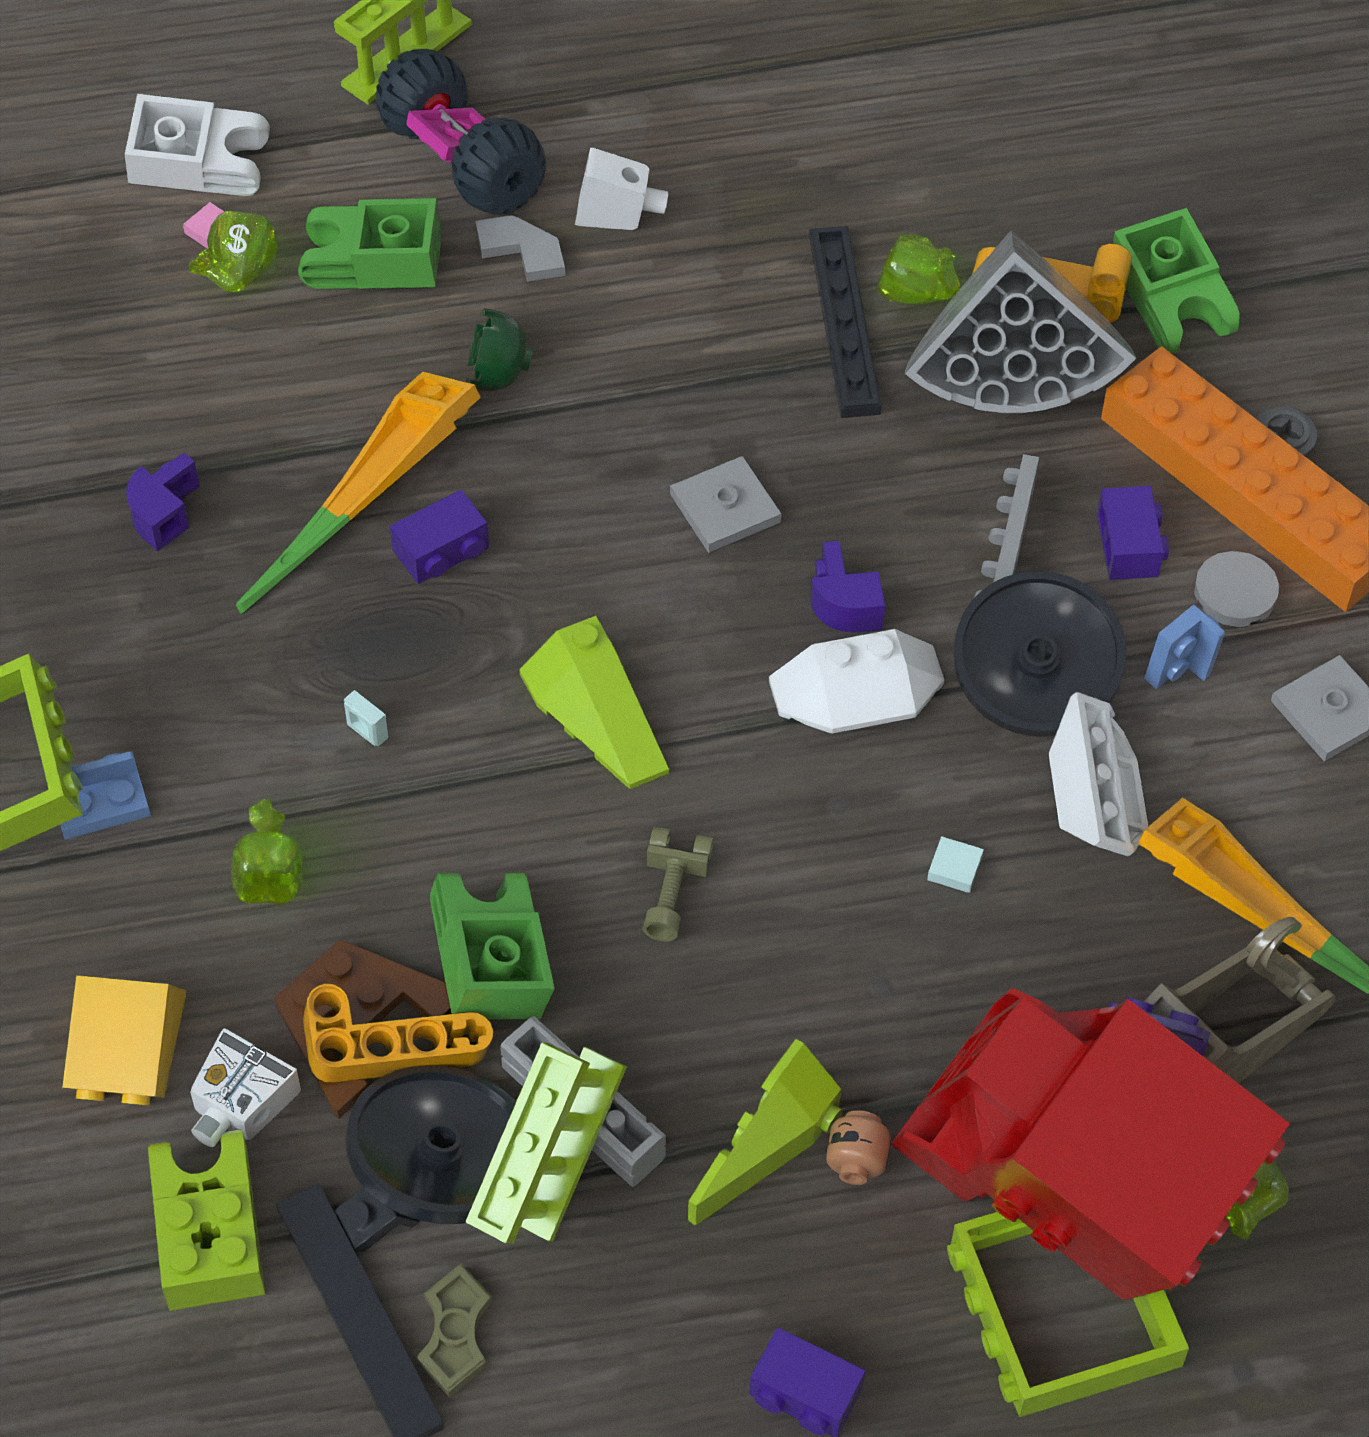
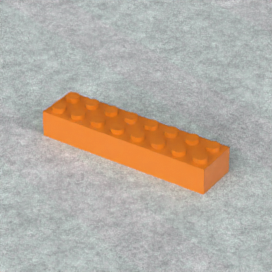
[1101,346,1369,612]

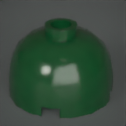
[466,308,533,391]

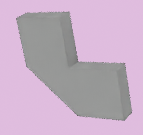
[475,215,565,282]

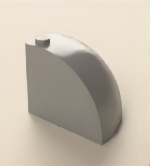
[905,230,1136,413]

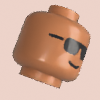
[826,1111,891,1185]

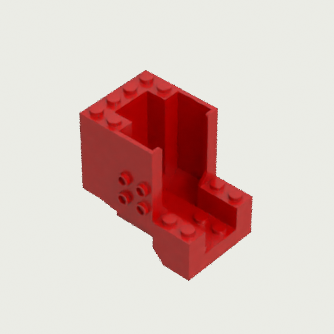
[890,988,1290,1301]

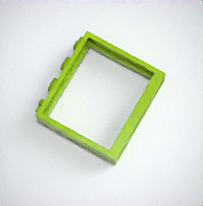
[0,653,83,851]
[947,1212,1189,1417]

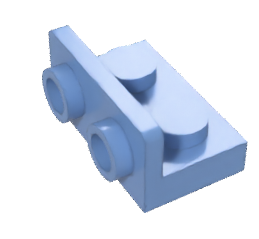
[1144,605,1225,689]
[61,752,151,840]

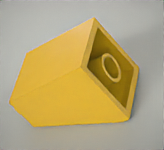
[62,975,186,1106]

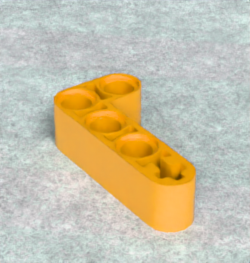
[972,244,1132,323]
[303,984,493,1082]

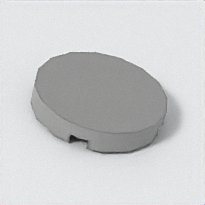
[1194,551,1279,627]

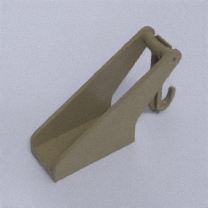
[1144,917,1336,1084]

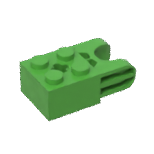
[298,198,442,289]
[1113,208,1240,354]
[430,872,555,1020]

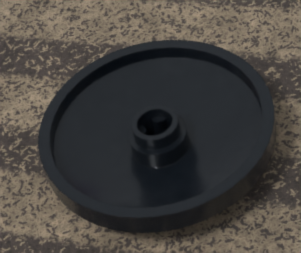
[953,571,1126,737]
[345,1065,516,1224]

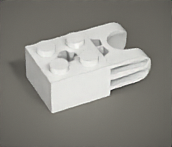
[125,94,270,196]

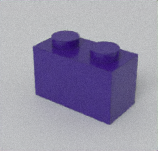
[1097,486,1169,580]
[390,490,489,584]
[749,1327,865,1437]

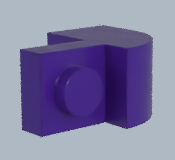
[126,452,200,551]
[810,541,885,633]

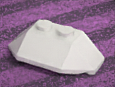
[769,629,944,734]
[1049,692,1148,856]

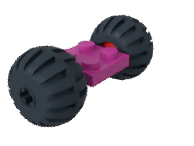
[376,49,546,214]

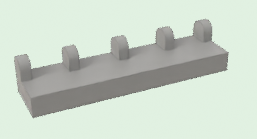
[975,454,1039,597]

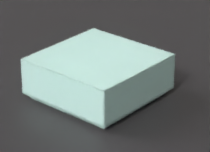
[344,690,388,747]
[927,836,984,893]

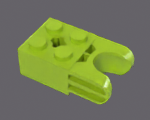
[148,1130,266,1311]

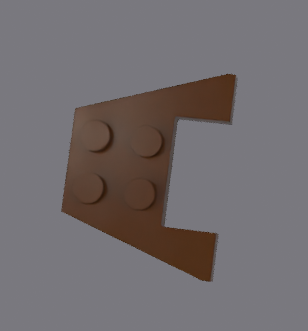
[274,940,452,1119]

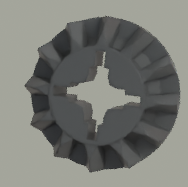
[1256,407,1317,457]

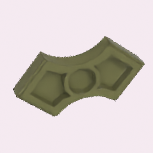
[417,1263,493,1398]

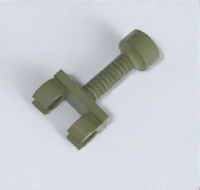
[642,826,714,942]

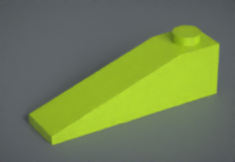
[519,616,669,789]
[688,1039,843,1225]

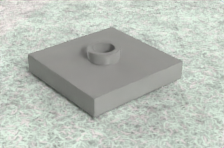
[670,456,781,553]
[1271,655,1369,762]

